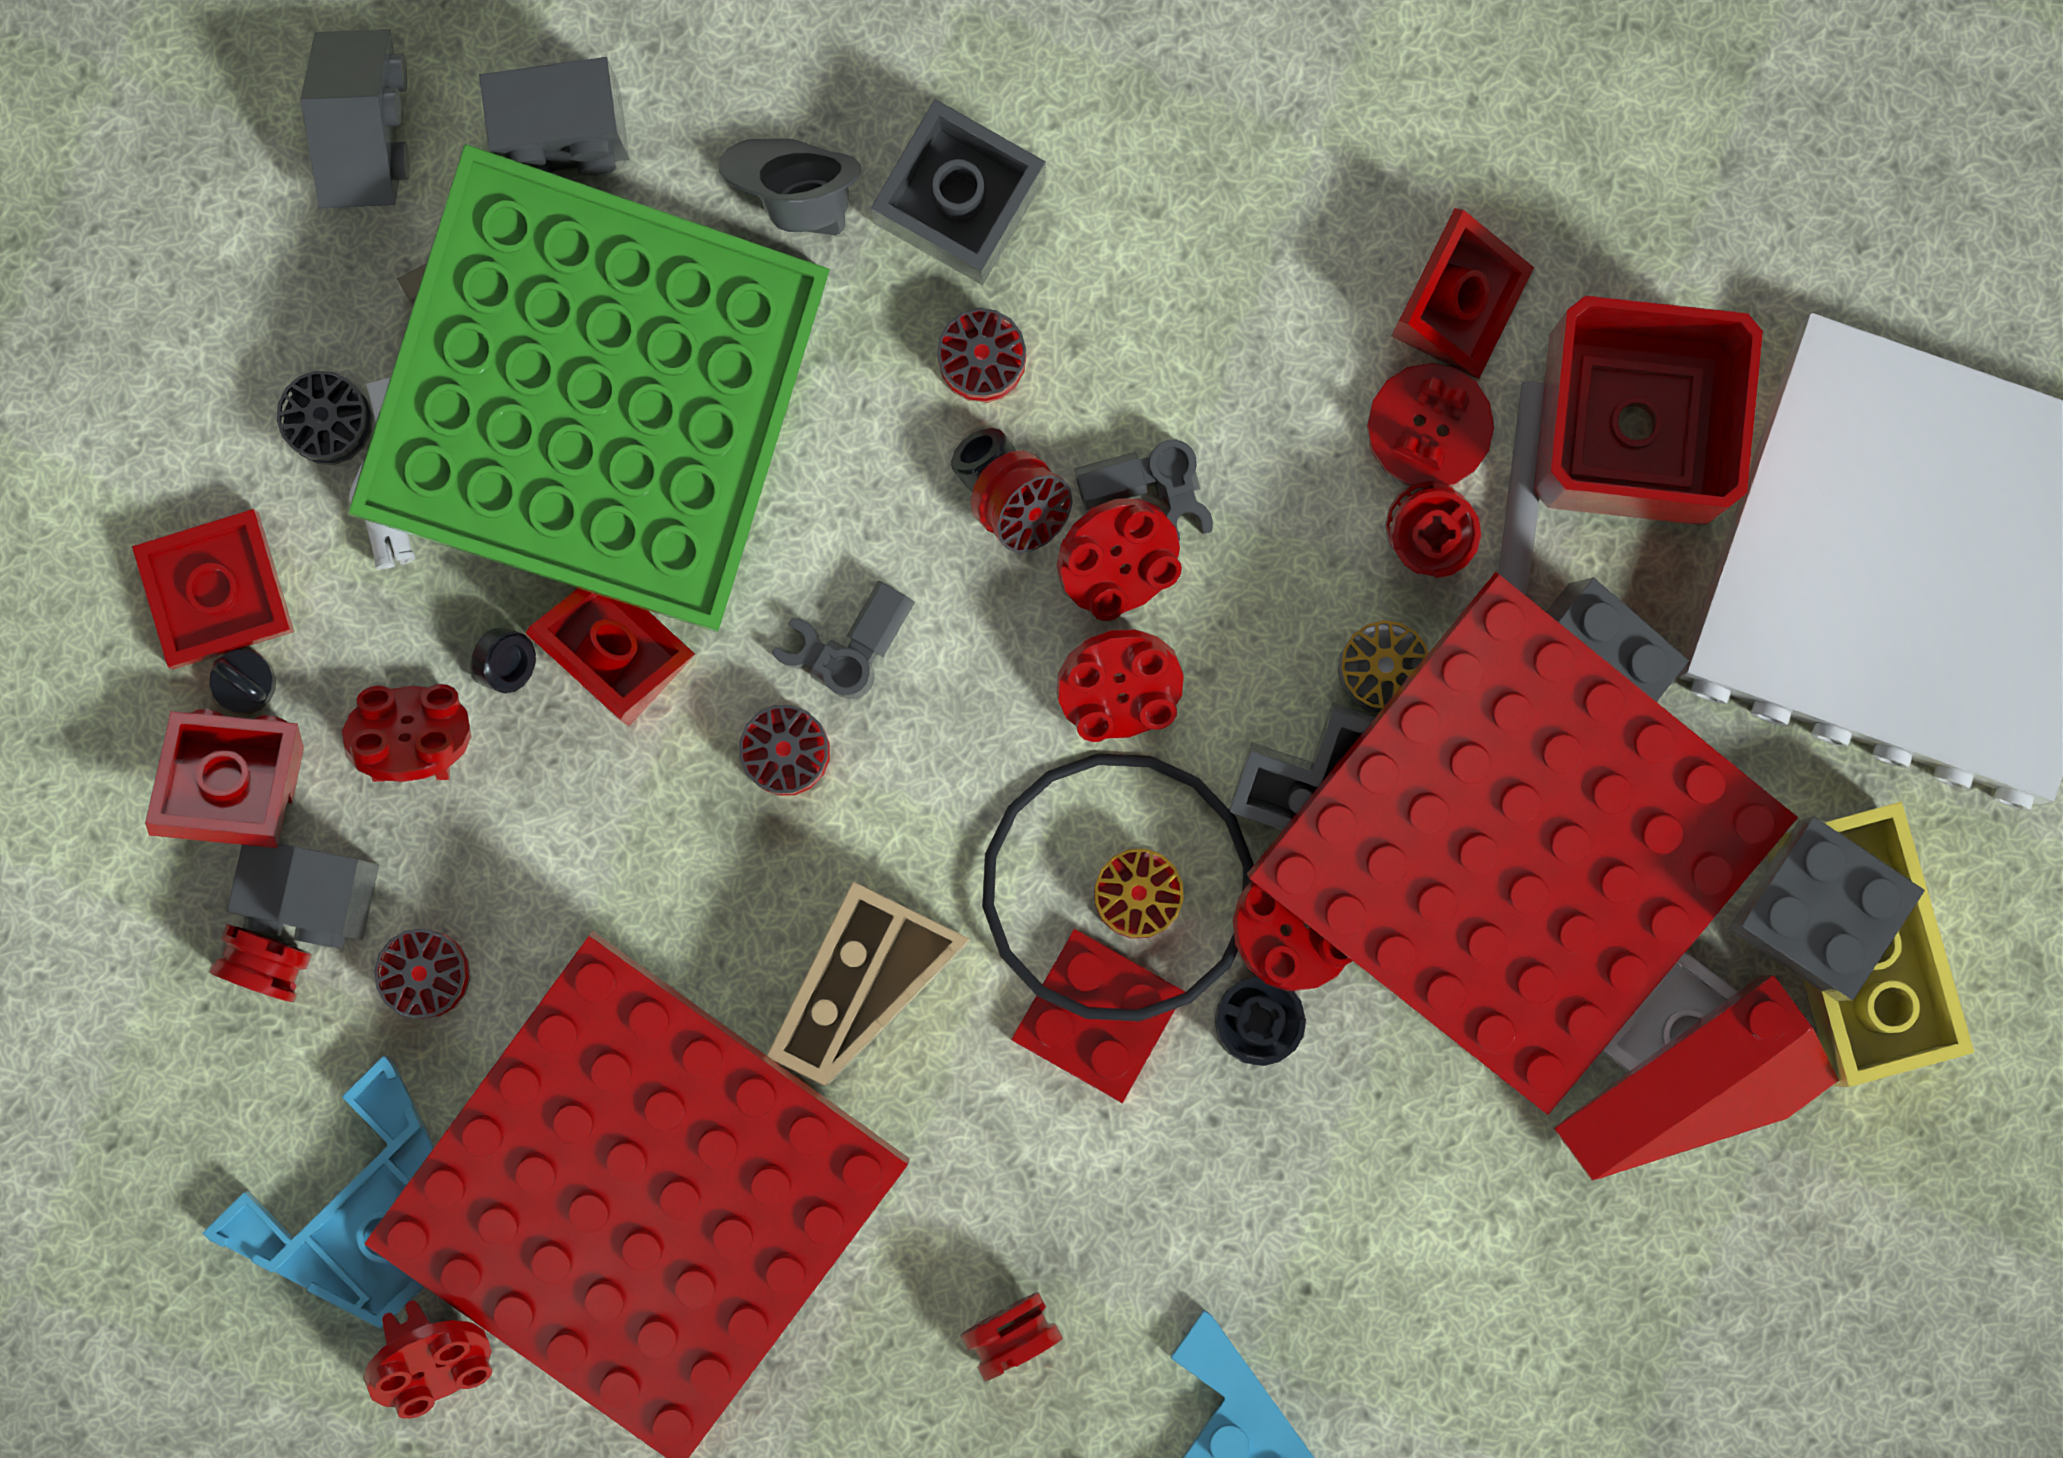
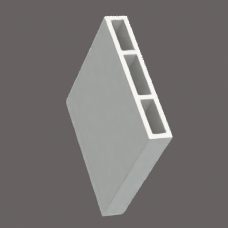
[1678,313,2063,811]

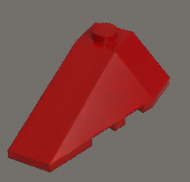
[1553,975,1839,1181]

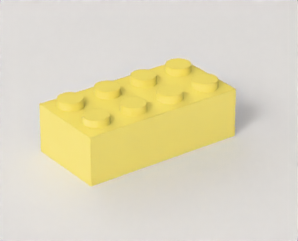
[1767,801,1975,1087]

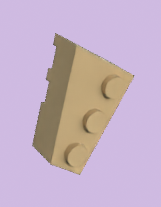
[767,881,971,1086]

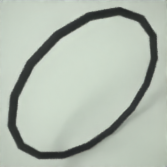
[982,753,1254,1021]

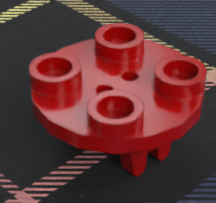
[1367,363,1495,489]
[1056,498,1182,621]
[1056,629,1184,742]
[342,684,472,782]
[1233,880,1352,991]
[363,1300,493,1419]

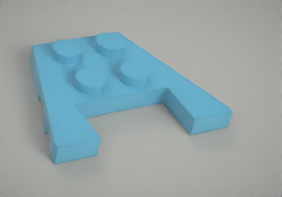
[203,1056,434,1329]
[1170,1309,1314,1458]

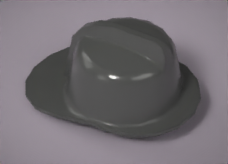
[719,139,861,236]

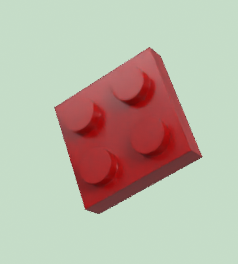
[132,509,295,670]
[1011,929,1185,1104]

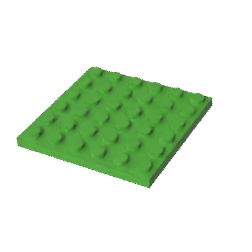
[347,144,830,632]

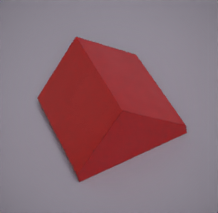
[1391,208,1534,379]
[526,588,695,726]

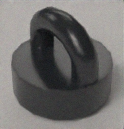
[951,428,1016,493]
[470,627,536,694]
[209,649,276,714]

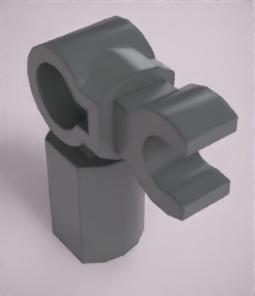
[1074,439,1213,541]
[772,581,915,699]

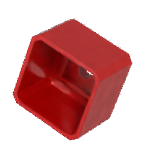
[1533,295,1763,525]

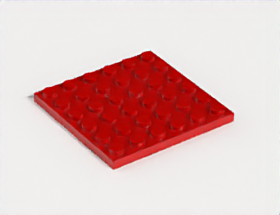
[1247,572,1798,1115]
[364,930,910,1458]

